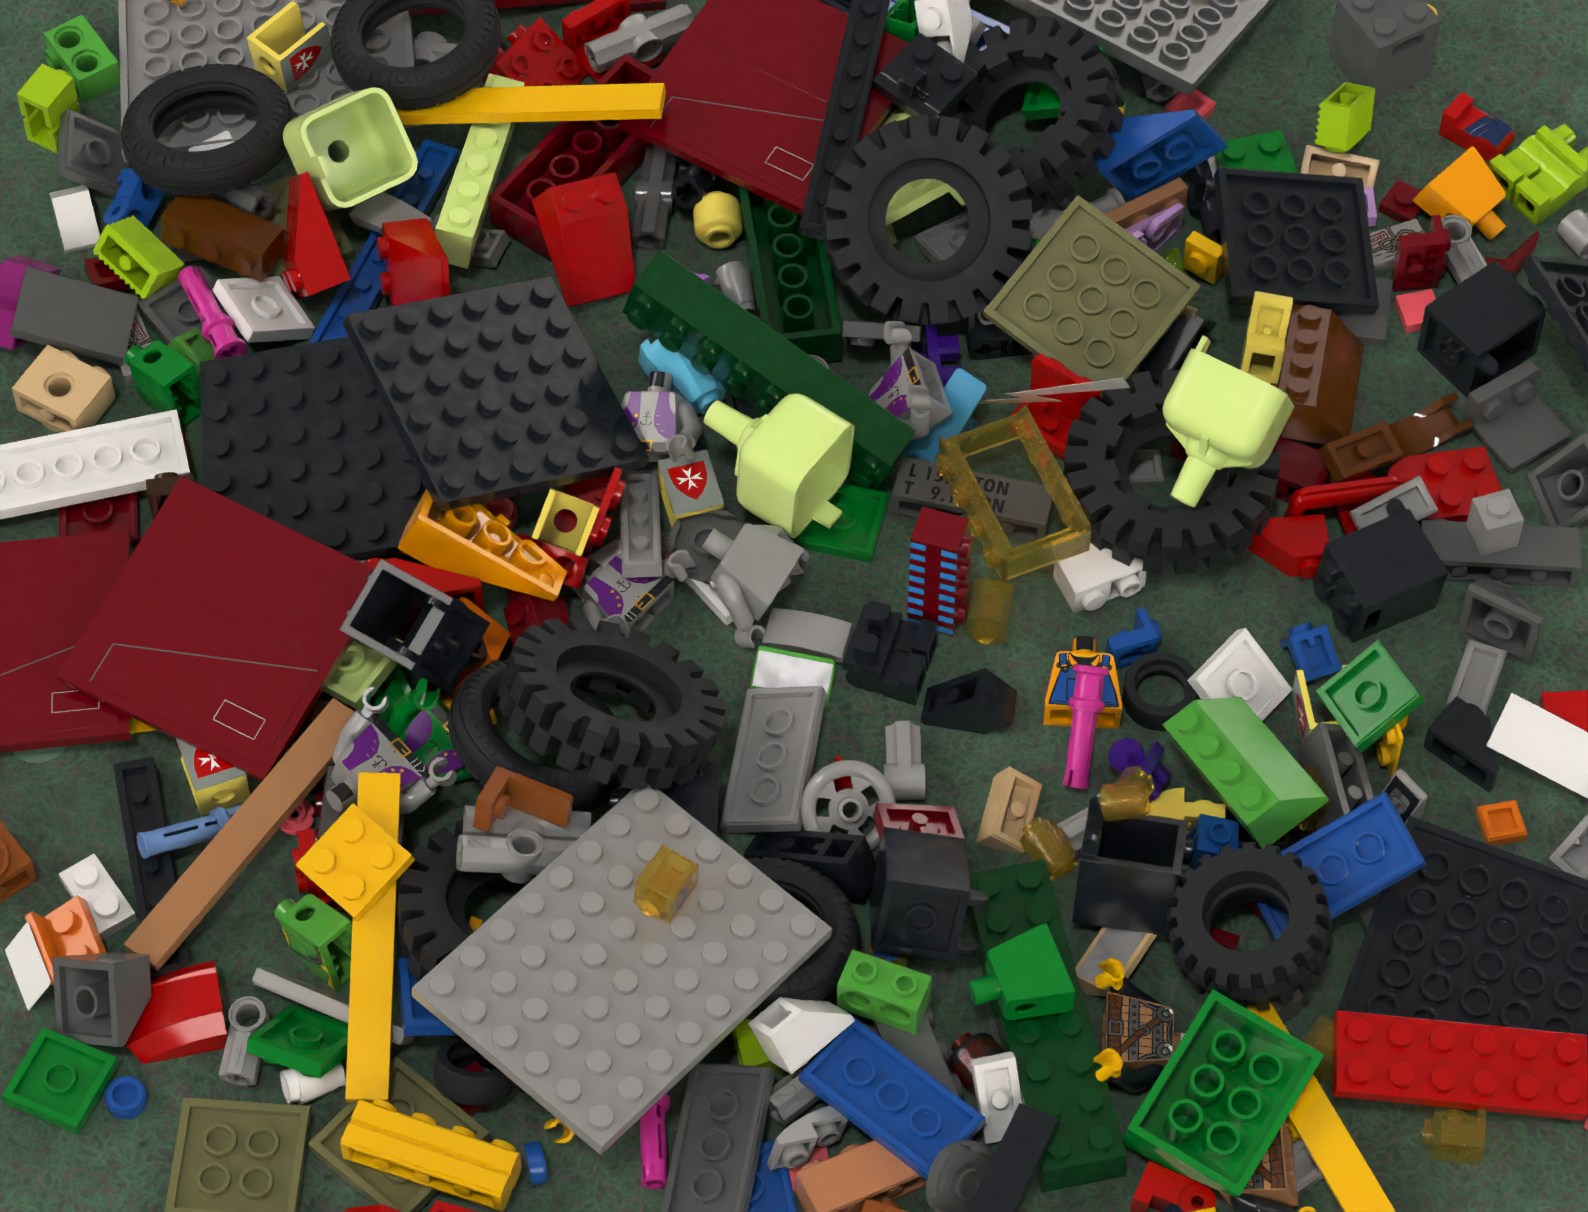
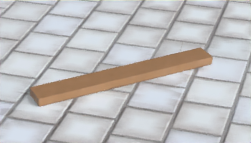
[123,698,355,972]

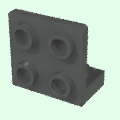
[1463,359,1571,472]

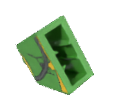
[274,894,352,993]

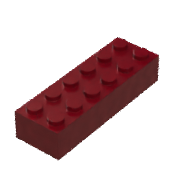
[488,53,655,260]

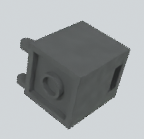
[1325,0,1441,102]

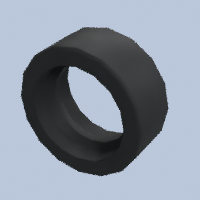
[1122,651,1199,731]
[434,1035,515,1106]

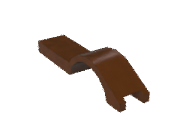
[1318,393,1474,483]

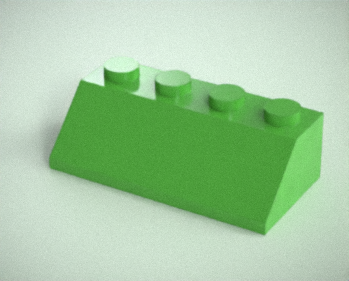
[1162,697,1329,849]

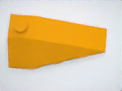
[397,489,567,601]

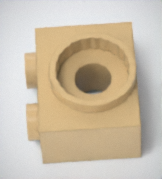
[12,345,116,433]

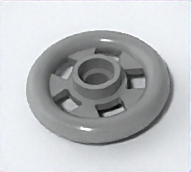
[800,760,896,851]

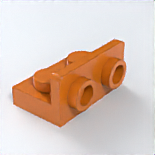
[25,895,107,986]

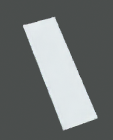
[1486,693,1588,799]

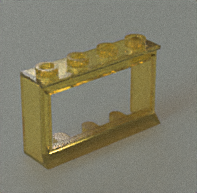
[935,405,1092,582]

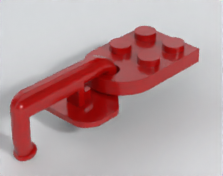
[1284,446,1502,534]

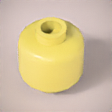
[693,191,743,249]

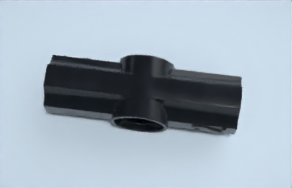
[1187,154,1222,246]

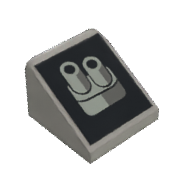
[1382,769,1428,825]

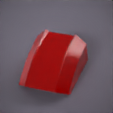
[126,960,228,1064]

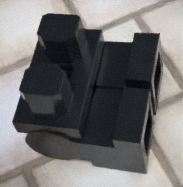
[842,601,939,706]

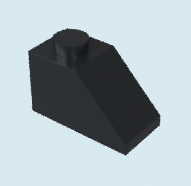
[1138,316,1217,384]
[920,668,1017,734]
[1424,696,1499,792]

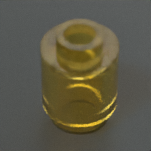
[1019,817,1077,881]

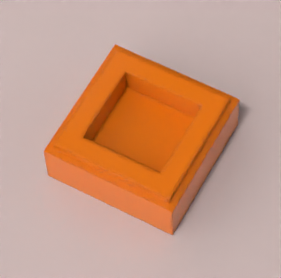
[1475,800,1528,846]

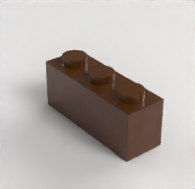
[162,195,284,282]

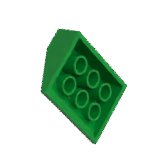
[1123,989,1324,1198]

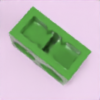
[43,15,120,103]
[837,949,932,1035]

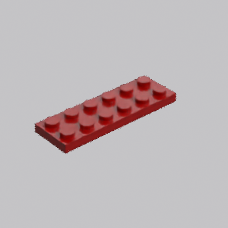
[1333,1010,1588,1121]

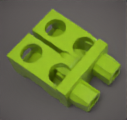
[1488,124,1588,226]

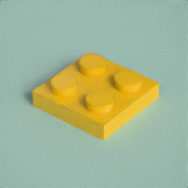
[296,803,415,921]

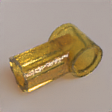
[1100,766,1154,821]

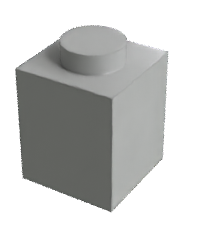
[1466,489,1524,556]

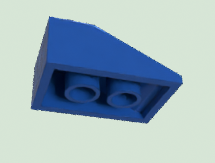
[1093,109,1228,201]

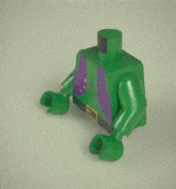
[387,678,473,781]

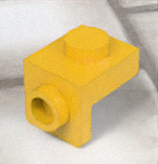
[1182,231,1225,285]

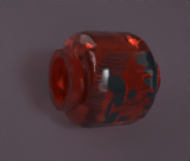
[948,1032,1005,1095]

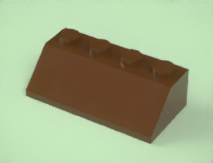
[1278,304,1364,444]

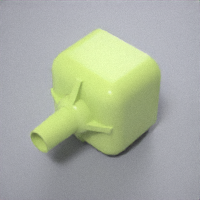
[282,87,418,211]
[1162,336,1295,508]
[704,393,855,539]

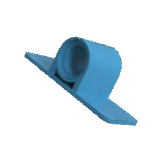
[903,368,987,464]

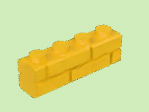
[340,1099,522,1212]

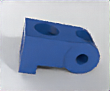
[104,168,165,228]

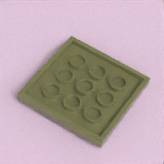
[983,195,1201,402]

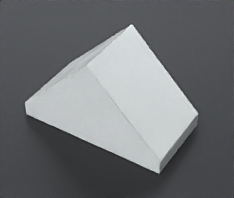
[49,185,100,254]

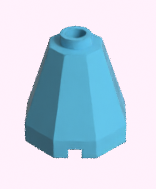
[638,339,726,414]

